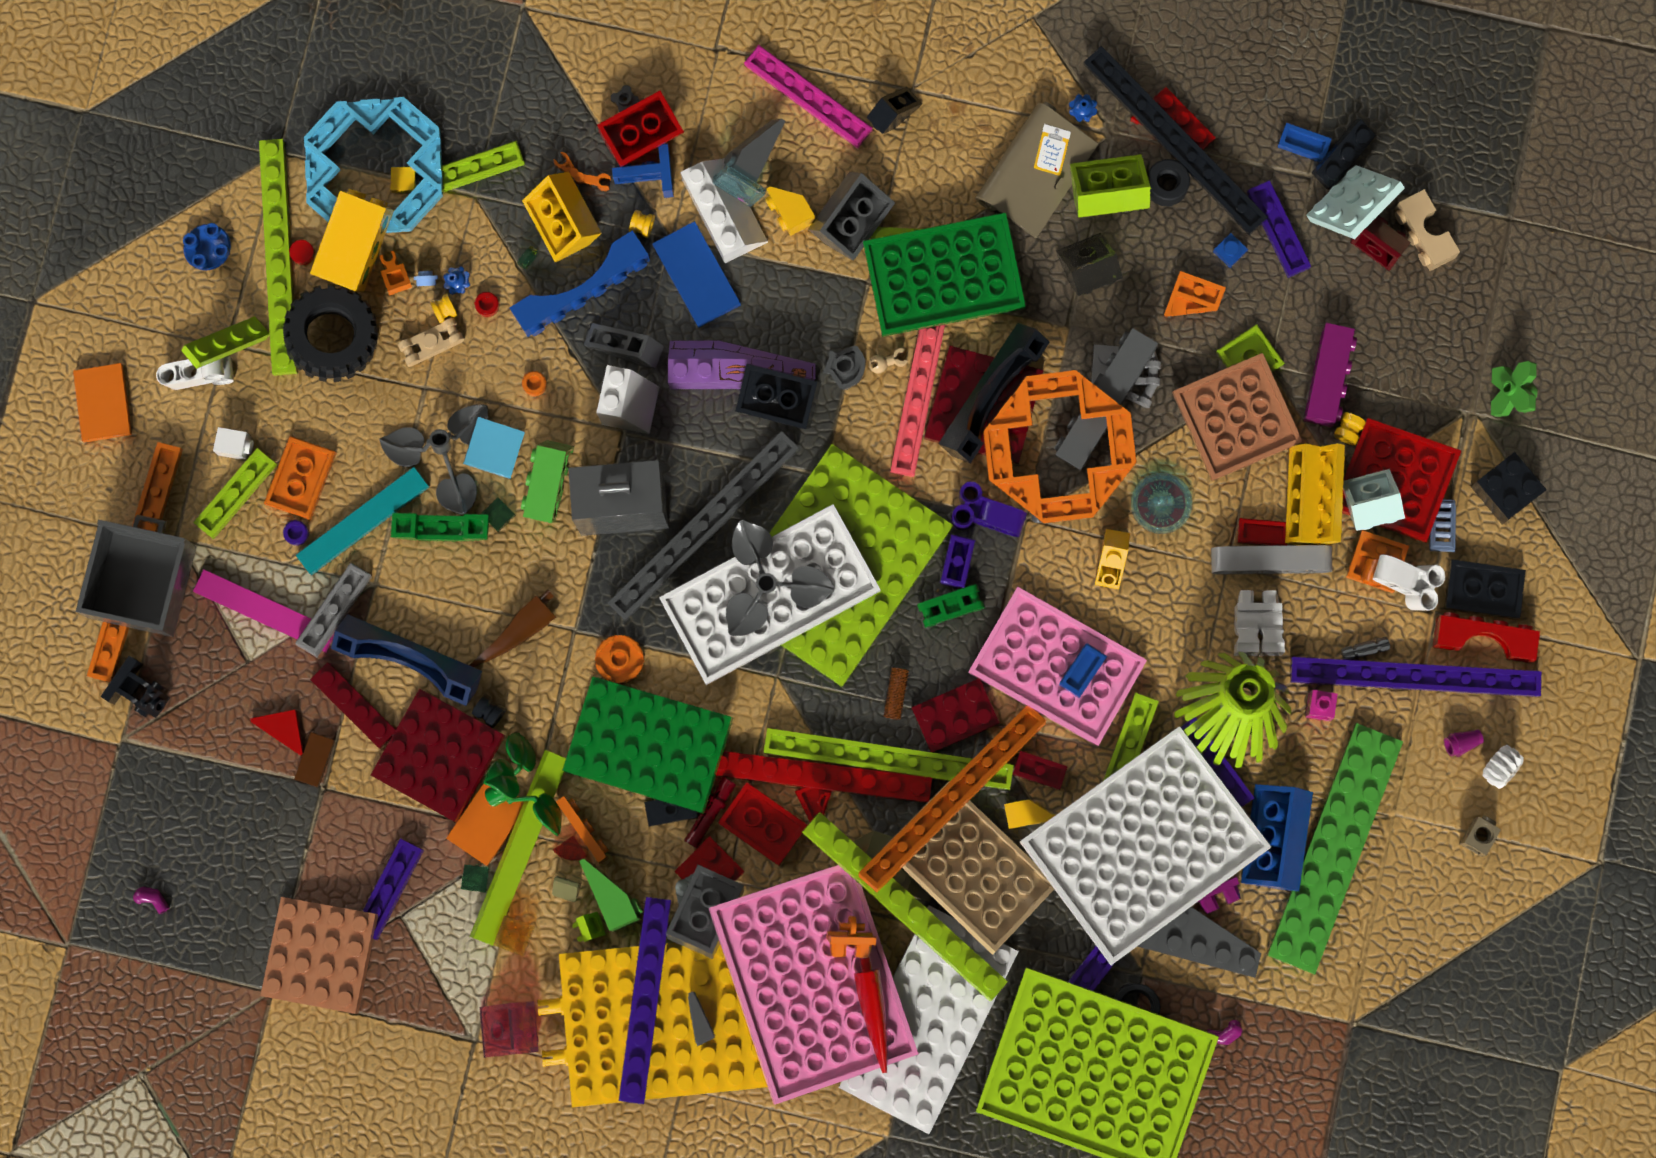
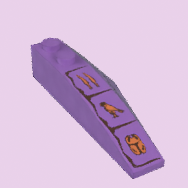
[668,341,815,389]

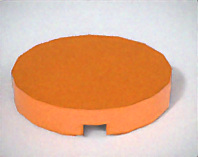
[595,635,644,684]

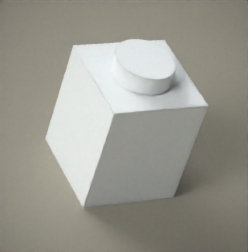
[213,427,254,460]

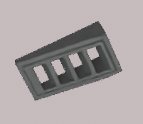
[688,991,715,1046]

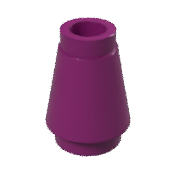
[1444,729,1484,757]

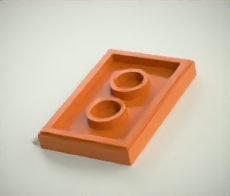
[73,363,132,443]
[264,436,337,521]
[446,784,524,866]

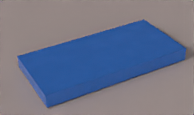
[652,221,741,328]

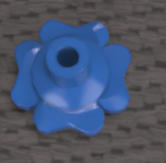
[1069,94,1097,122]
[443,266,470,295]

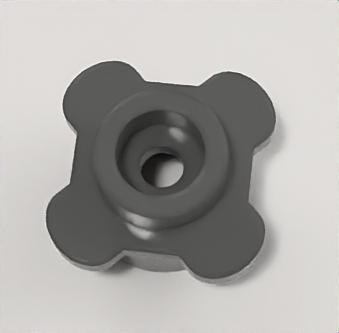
[611,85,639,112]

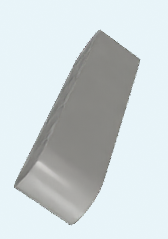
[1211,545,1333,574]

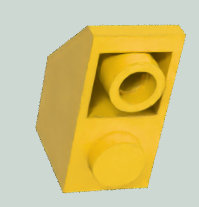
[765,186,815,236]
[1095,529,1130,589]

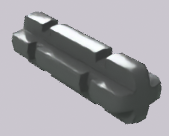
[1341,637,1390,660]

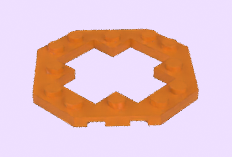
[983,370,1137,523]

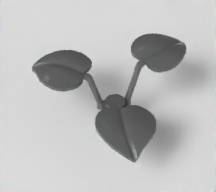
[380,404,488,514]
[726,520,834,636]

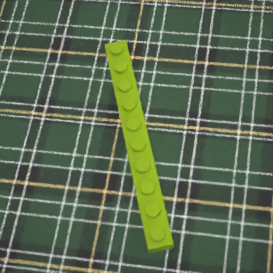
[259,139,298,376]
[764,728,1014,790]
[802,812,1008,1001]

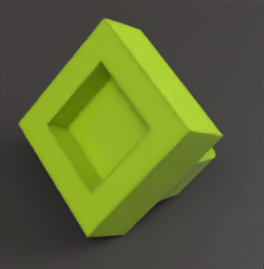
[572,912,606,942]

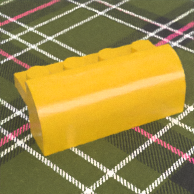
[1285,443,1345,546]

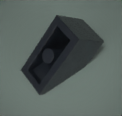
[867,87,923,134]

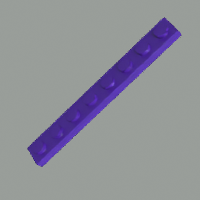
[619,897,671,1104]

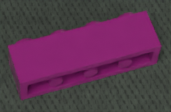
[1303,323,1357,428]

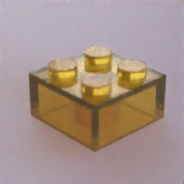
[493,916,535,956]

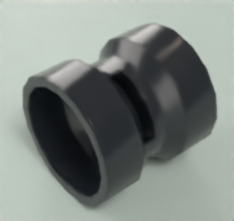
[472,694,506,728]

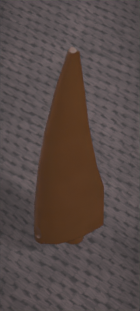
[469,590,557,667]

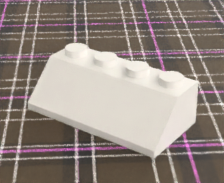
[680,158,768,263]

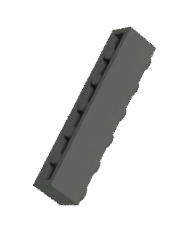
[1054,328,1158,471]

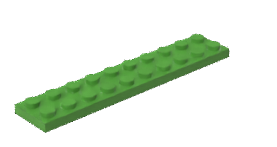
[1267,723,1403,975]

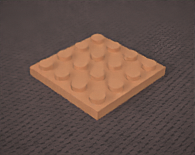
[1172,353,1303,481]
[260,897,378,1014]

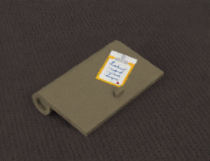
[975,102,1098,238]

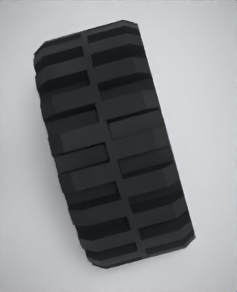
[283,284,378,382]

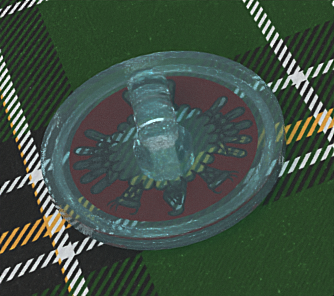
[1131,473,1192,534]

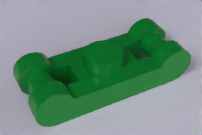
[917,584,986,628]

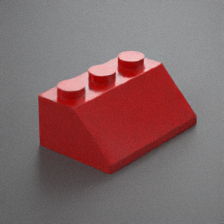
[597,90,684,167]

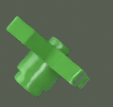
[1491,361,1538,417]

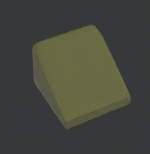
[552,876,581,902]

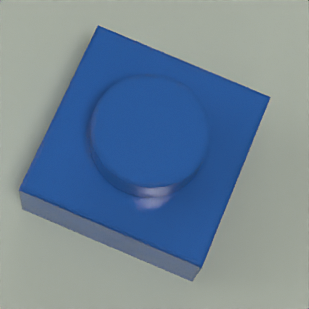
[1213,233,1248,268]

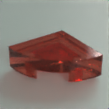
[553,836,588,861]

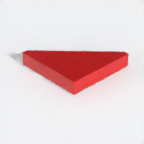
[250,710,304,756]
[795,787,832,822]

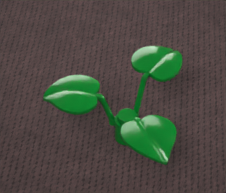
[483,732,562,836]

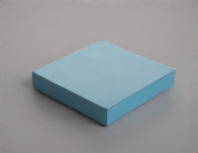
[463,417,525,479]

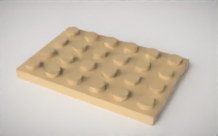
[885,781,1054,955]

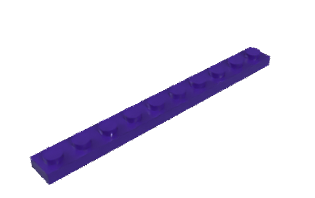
[1290,657,1542,697]

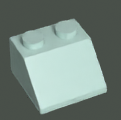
[1343,469,1405,531]

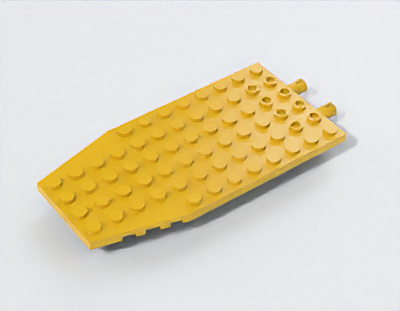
[537,942,768,1107]

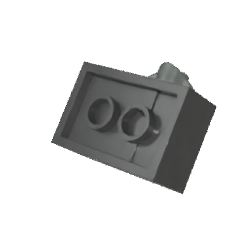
[666,865,744,959]

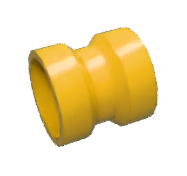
[1333,412,1366,445]

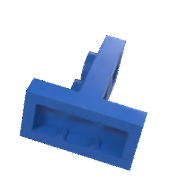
[612,144,674,198]

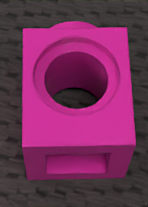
[1305,690,1338,721]

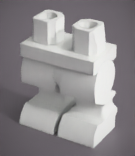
[1234,590,1285,656]

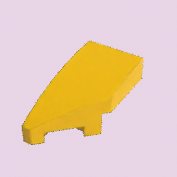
[1004,799,1056,829]

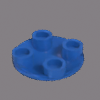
[183,223,231,271]

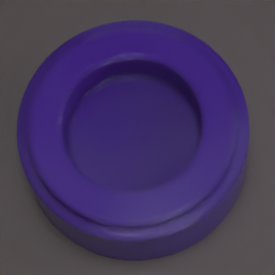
[283,520,309,546]

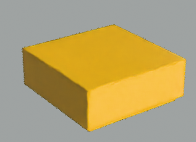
[390,167,416,193]

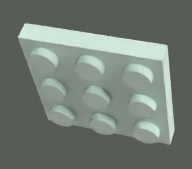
[1306,165,1405,239]

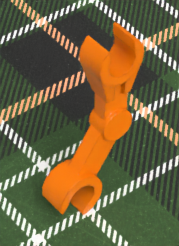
[553,152,611,191]

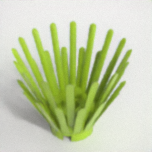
[1174,652,1292,768]

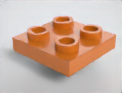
[1346,530,1409,593]

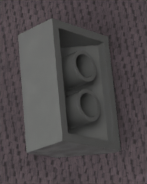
[808,172,895,261]

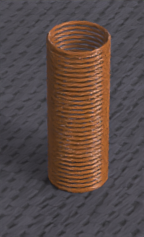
[883,667,909,719]

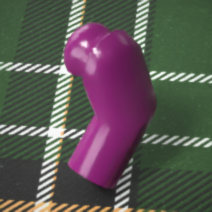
[133,887,170,915]
[1207,1020,1243,1045]

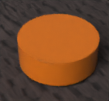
[522,371,547,397]

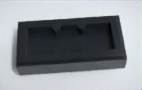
[644,800,698,827]

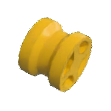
[629,210,655,238]
[430,294,457,323]

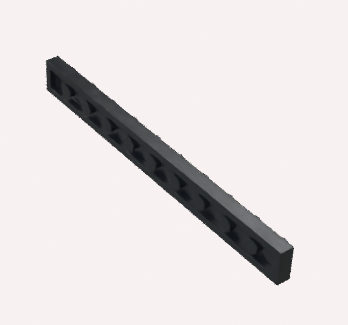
[1084,46,1268,236]

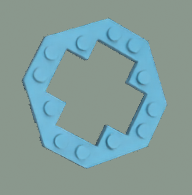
[304,97,443,233]

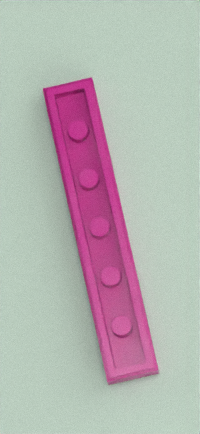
[744,45,873,149]
[193,570,335,653]

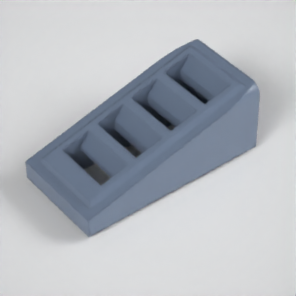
[1429,499,1456,552]

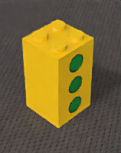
[310,188,394,292]

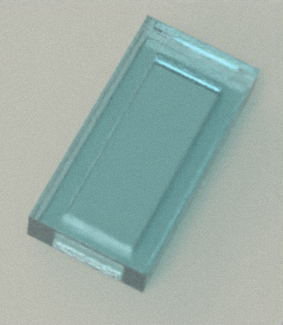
[712,165,766,207]

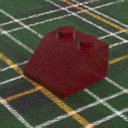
[1350,216,1411,271]

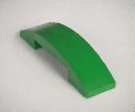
[391,513,489,541]

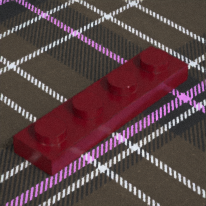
[310,662,396,749]

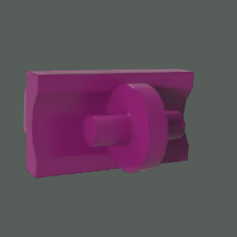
[1196,877,1241,914]

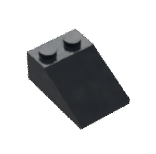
[735,364,822,429]

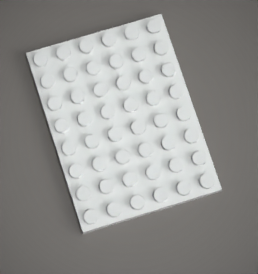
[1020,726,1271,965]

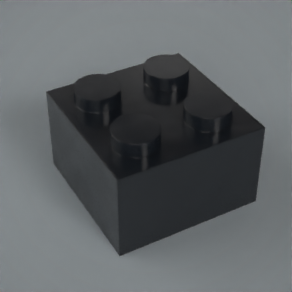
[1471,452,1547,525]

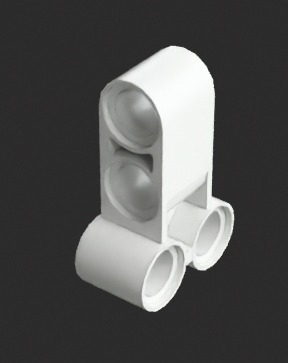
[156,356,234,390]
[1373,555,1445,611]

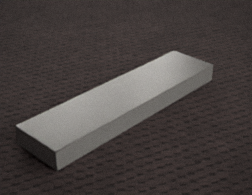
[295,563,372,658]

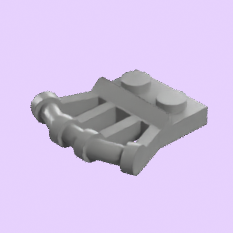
[1091,338,1161,408]

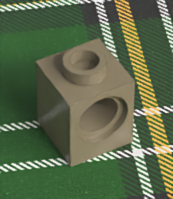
[1460,816,1501,857]

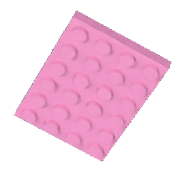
[968,587,1147,747]

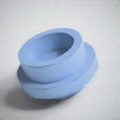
[414,271,438,286]

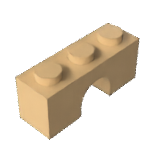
[1395,189,1460,271]

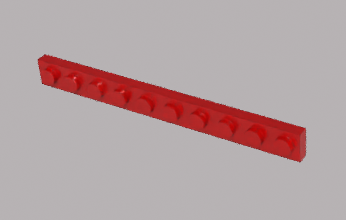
[716,751,932,803]

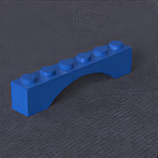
[510,230,650,337]

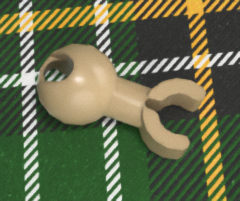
[869,348,908,373]

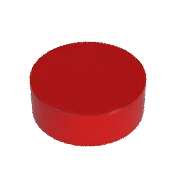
[289,240,315,265]
[474,292,500,317]

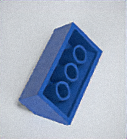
[1241,784,1313,892]

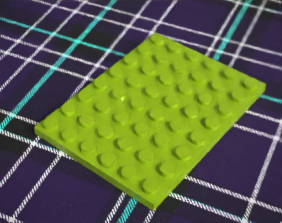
[769,444,953,687]
[976,967,1219,1158]

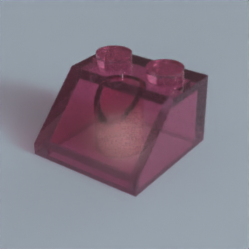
[479,1001,539,1058]

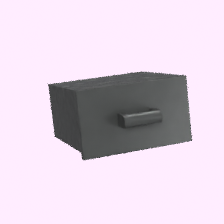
[568,460,669,536]
[75,515,196,637]

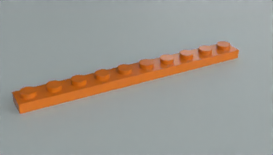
[87,442,183,683]
[858,706,1046,892]

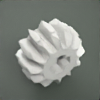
[1483,745,1524,789]

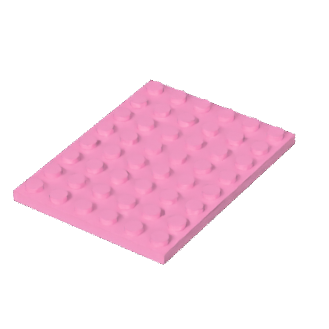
[709,865,918,1105]

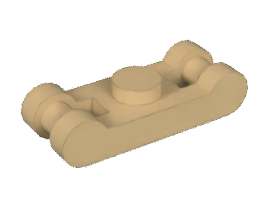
[397,318,465,367]

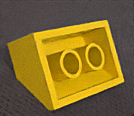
[522,172,602,262]

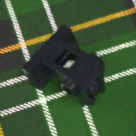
[100,656,170,718]

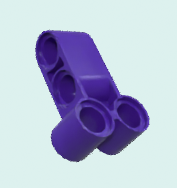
[951,481,1027,537]

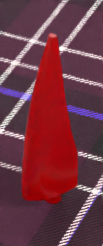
[854,957,888,1073]

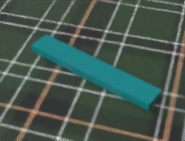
[296,467,430,576]

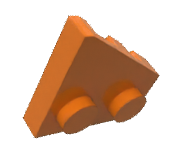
[1164,271,1226,317]

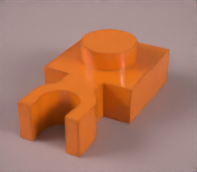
[379,251,412,296]

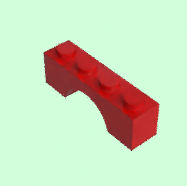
[1433,612,1540,664]

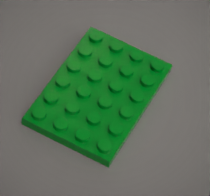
[863,213,1026,337]
[562,676,734,813]

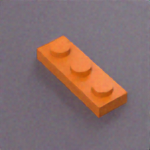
[556,796,609,864]

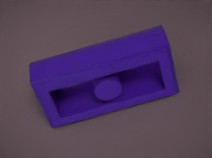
[940,534,975,589]

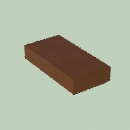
[294,733,335,788]

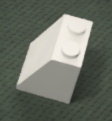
[596,365,660,434]

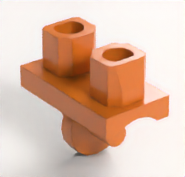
[826,916,876,958]

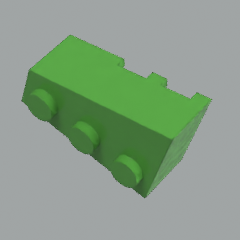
[521,440,575,523]

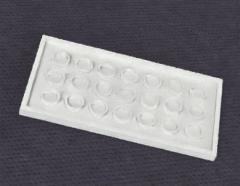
[659,504,881,685]
[838,906,1019,1134]

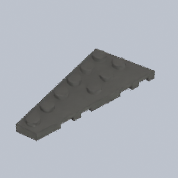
[1137,907,1261,978]

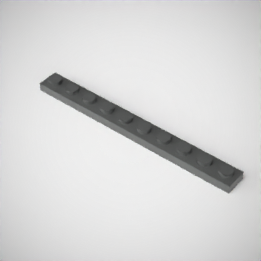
[608,431,799,621]

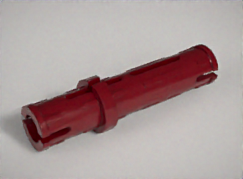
[684,777,736,848]

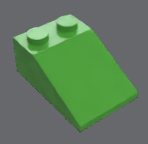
[579,859,643,932]

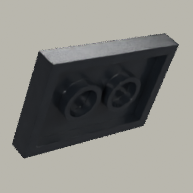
[1444,559,1526,620]

